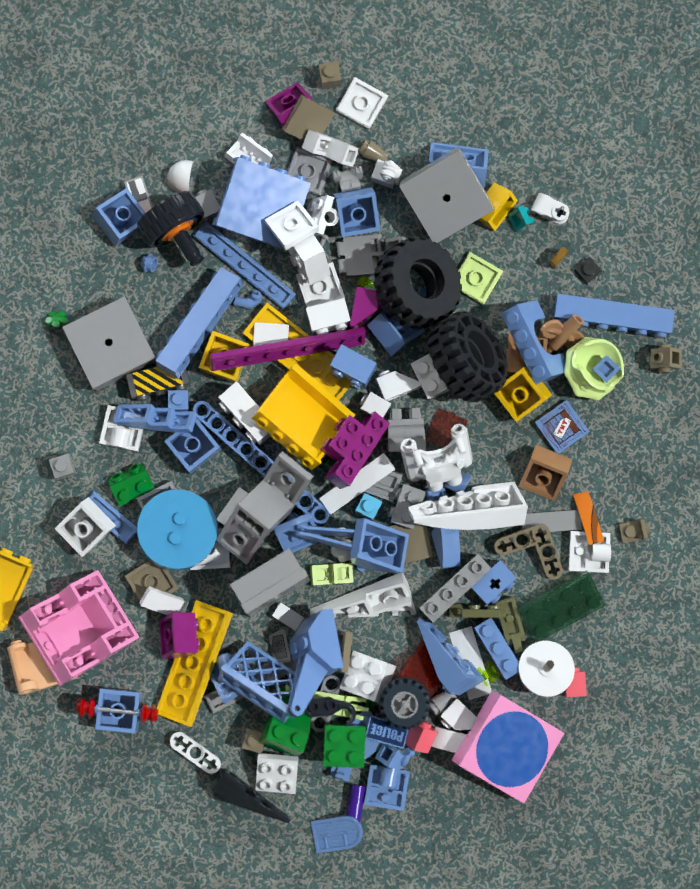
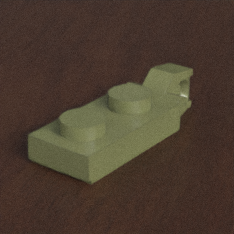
[495,597,526,653]
[449,604,506,618]

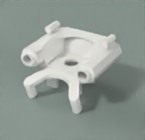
[400,424,473,492]

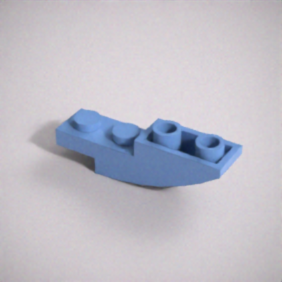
[425,487,460,569]

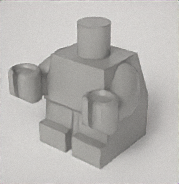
[332,165,363,193]

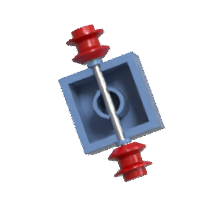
[77,688,159,733]

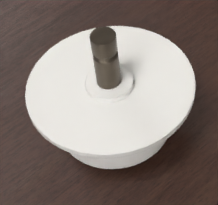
[519,641,575,697]

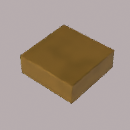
[549,247,568,269]

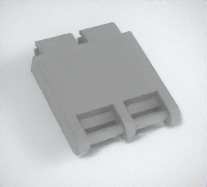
[336,234,384,277]

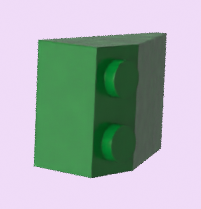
[259,687,312,756]

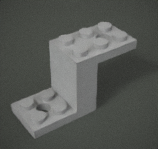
[216,451,314,565]

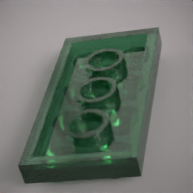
[518,570,606,643]

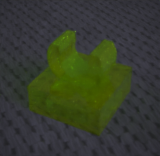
[477,659,502,686]

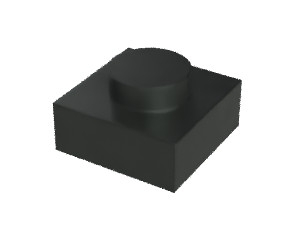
[575,257,602,284]

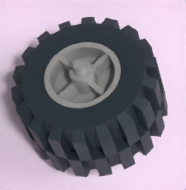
[379,677,430,730]

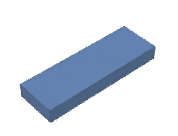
[89,491,137,545]

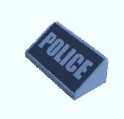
[365,715,408,749]

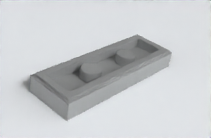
[522,510,582,533]

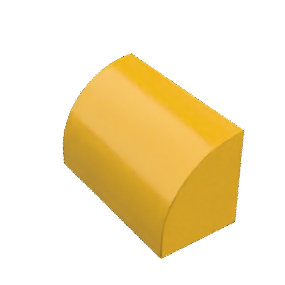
[478,182,518,231]

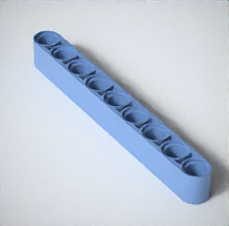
[193,401,329,525]

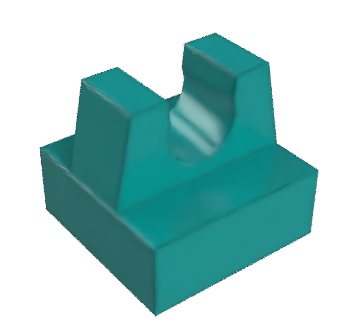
[508,205,535,232]

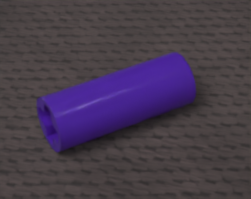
[346,784,366,823]

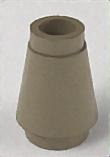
[358,139,388,162]

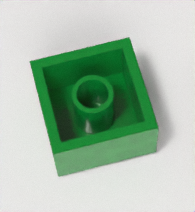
[322,723,366,768]

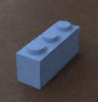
[473,618,519,680]

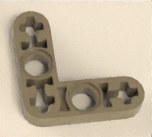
[494,523,563,580]

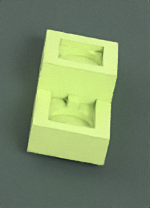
[310,563,353,585]

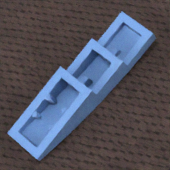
[113,404,197,433]

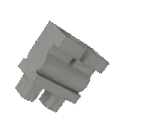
[388,408,426,452]

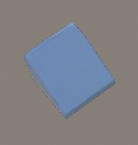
[445,474,472,492]

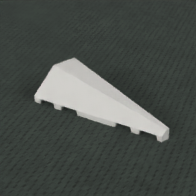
[310,573,416,618]

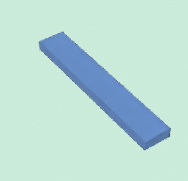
[194,221,296,310]

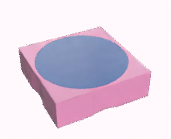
[452,690,564,803]

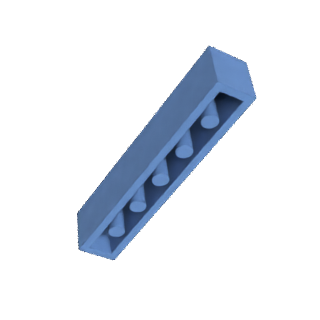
[156,267,243,379]
[553,294,675,338]

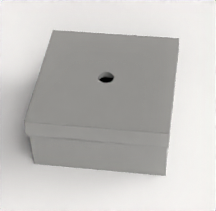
[399,147,494,243]
[63,296,156,391]
[230,548,310,617]

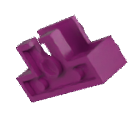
[320,412,390,489]

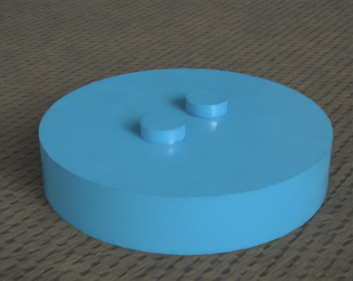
[137,490,218,571]

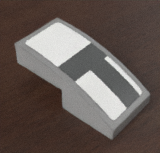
[124,175,153,213]

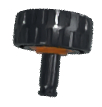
[137,191,204,266]

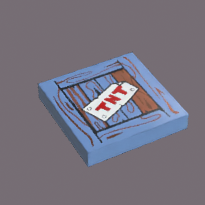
[534,400,590,454]

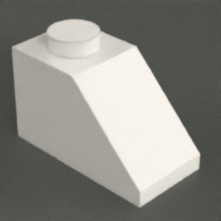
[376,370,422,401]
[440,698,477,730]

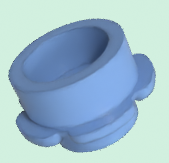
[141,253,158,272]

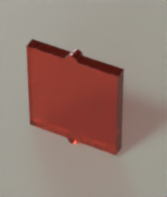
[425,408,468,448]

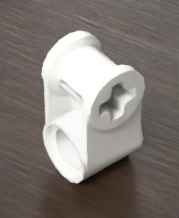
[530,193,569,224]

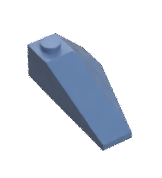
[417,618,485,695]

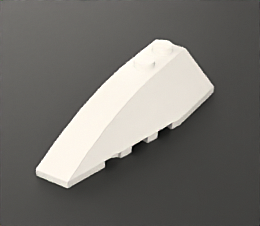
[408,482,528,530]

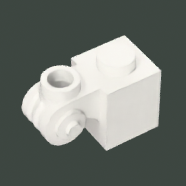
[371,159,403,189]

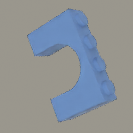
[501,300,566,384]

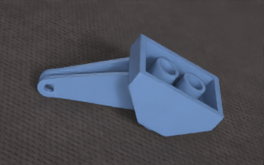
[296,518,409,573]

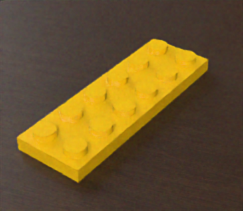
[243,303,351,401]
[157,600,233,727]

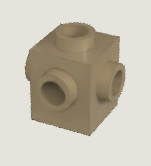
[650,344,682,373]

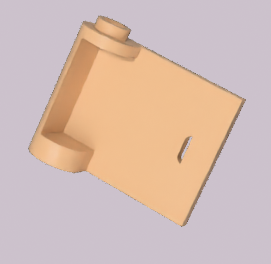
[7,640,78,695]

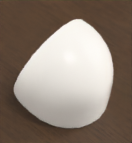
[167,160,194,193]

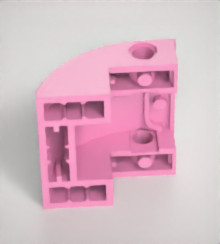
[18,570,140,686]

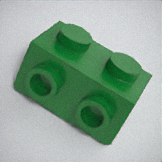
[108,463,155,506]

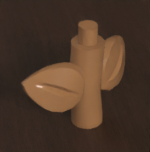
[540,314,584,354]

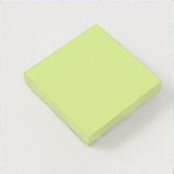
[458,252,503,305]

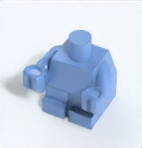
[375,743,415,770]

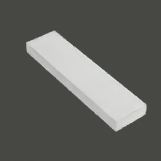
[319,453,395,514]

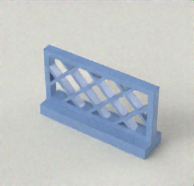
[218,641,295,723]

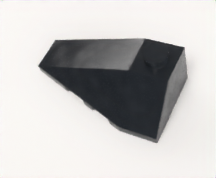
[212,769,291,823]

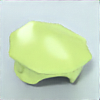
[564,337,624,400]

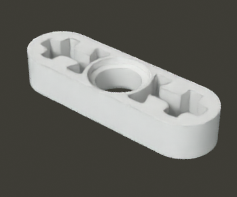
[170,732,221,774]

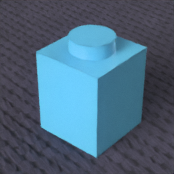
[355,493,382,521]

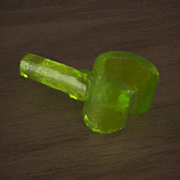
[357,276,374,288]

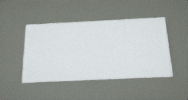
[449,626,492,700]

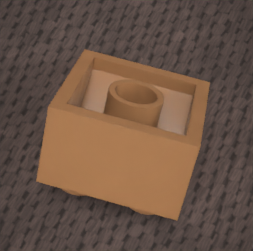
[518,445,572,501]

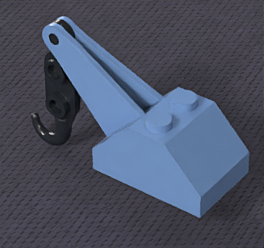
[287,609,356,725]

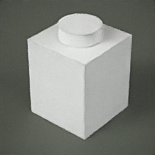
[360,392,391,418]

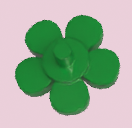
[45,311,68,328]

